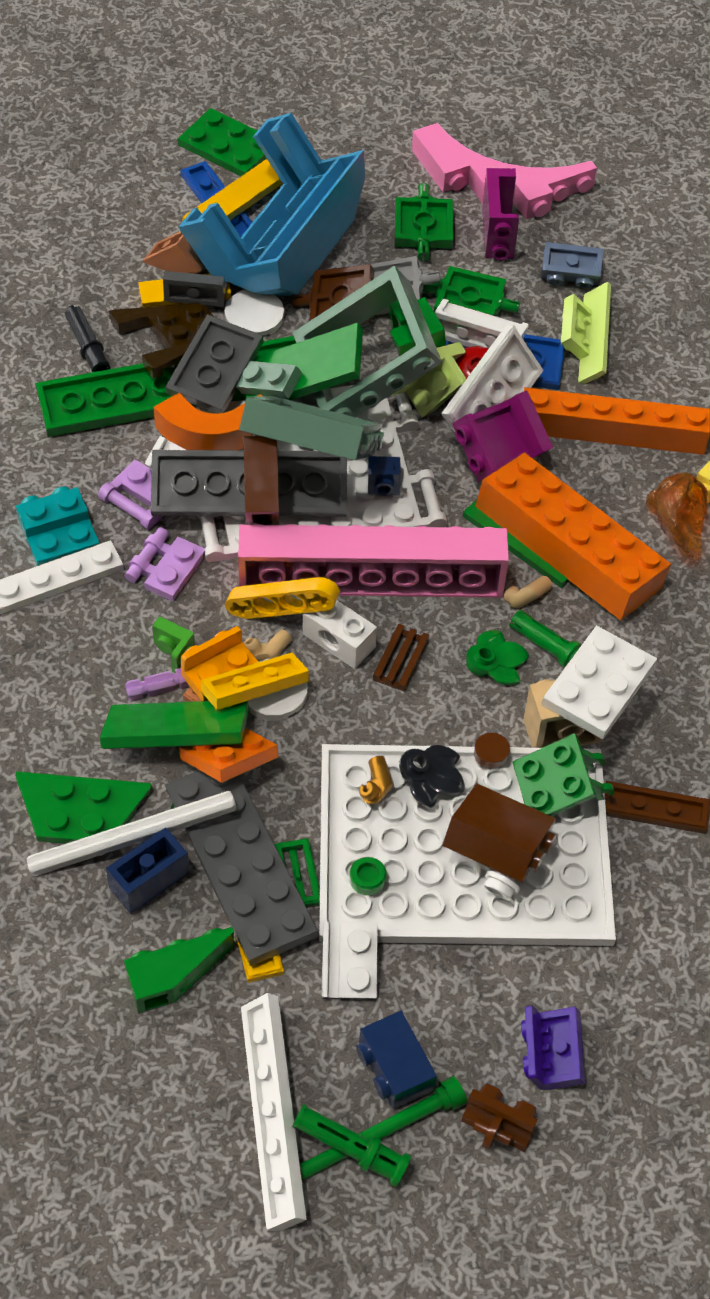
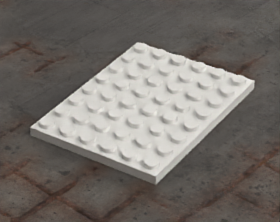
[319,744,616,946]

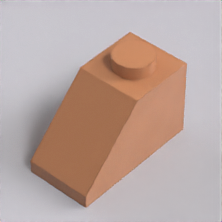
[143,231,206,274]

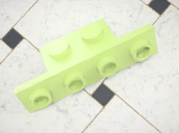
[561,282,611,384]

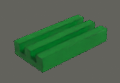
[274,838,320,908]

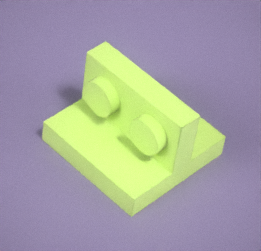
[391,342,466,418]

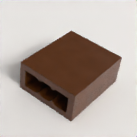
[243,434,279,525]
[442,783,556,883]

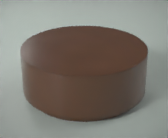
[474,733,510,769]

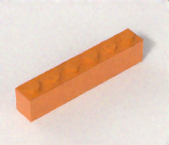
[524,387,710,455]

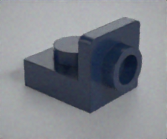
[368,456,401,496]

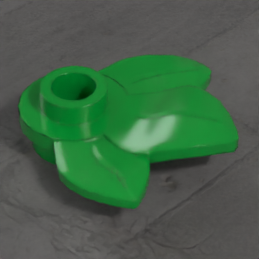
[466,630,529,685]

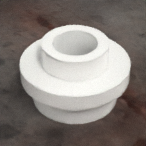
[484,871,520,900]

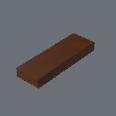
[605,781,710,834]

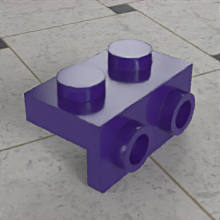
[521,1005,585,1090]

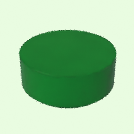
[349,857,386,895]

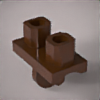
[461,1083,538,1152]

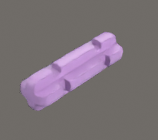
[125,668,189,701]

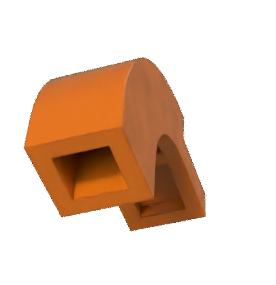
[153,392,262,450]

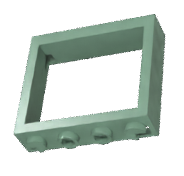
[293,266,442,417]
[239,396,384,461]

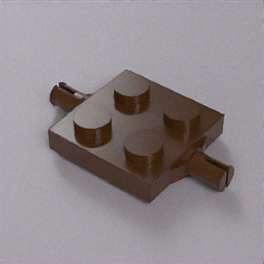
[292,264,375,323]

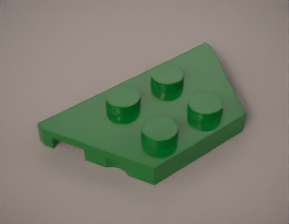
[15,771,152,844]

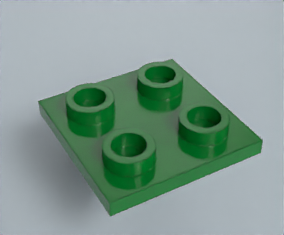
[512,733,615,816]

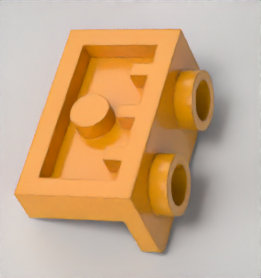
[181,626,258,701]

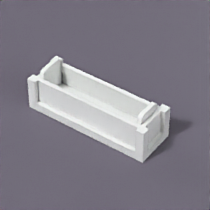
[434,299,529,348]

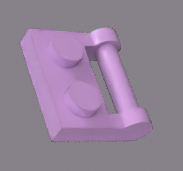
[98,460,163,530]

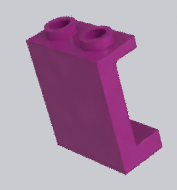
[482,168,519,261]
[452,390,553,482]

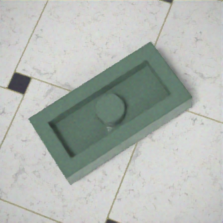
[236,361,302,399]

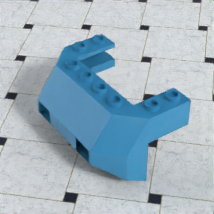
[178,113,365,296]

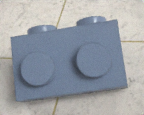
[541,242,604,288]

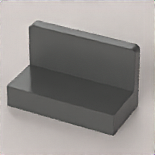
[163,271,228,307]

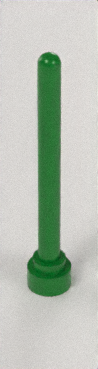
[300,1075,467,1180]

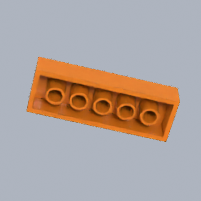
[475,452,671,621]

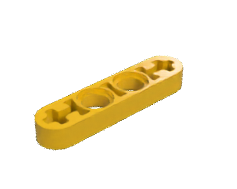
[225,577,340,619]

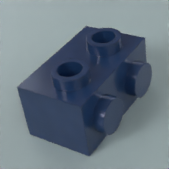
[106,827,190,914]
[356,1010,437,1110]

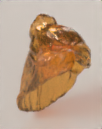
[646,472,708,560]

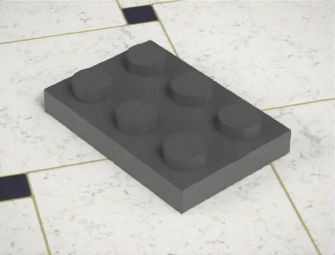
[165,314,264,413]

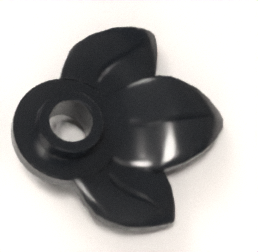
[399,745,465,808]

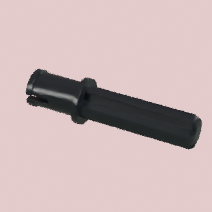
[65,305,111,372]

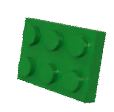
[177,108,267,176]

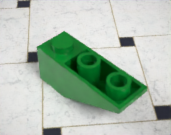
[124,927,235,1014]

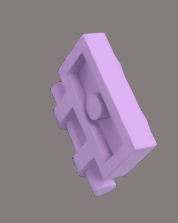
[124,528,205,601]

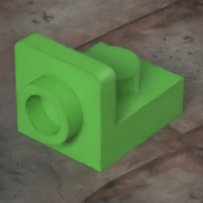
[152,616,195,673]

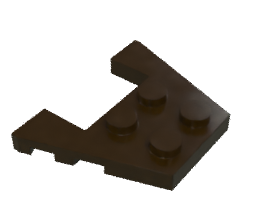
[109,303,214,379]

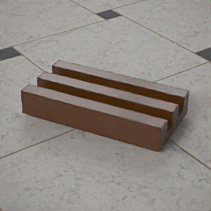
[373,623,429,692]

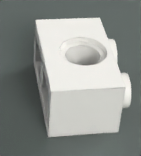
[303,601,377,669]

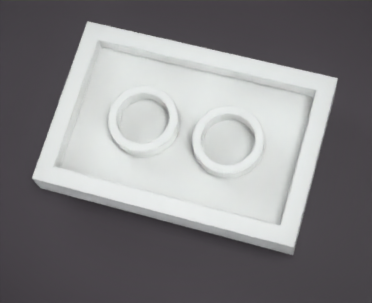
[542,625,657,739]

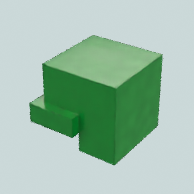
[389,297,446,360]

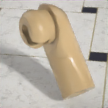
[504,576,552,608]
[243,629,292,661]

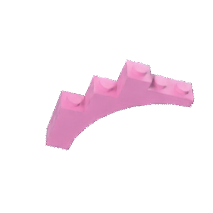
[412,123,597,219]

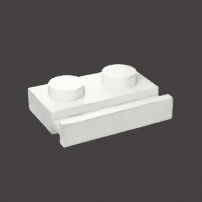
[322,921,378,999]

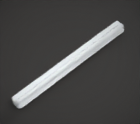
[27,791,236,876]

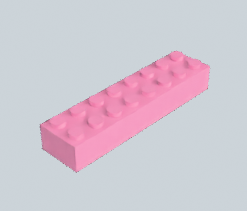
[238,524,509,598]

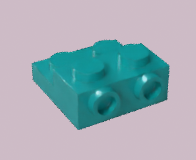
[15,486,99,566]

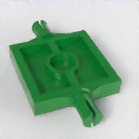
[394,183,453,262]
[422,266,521,316]

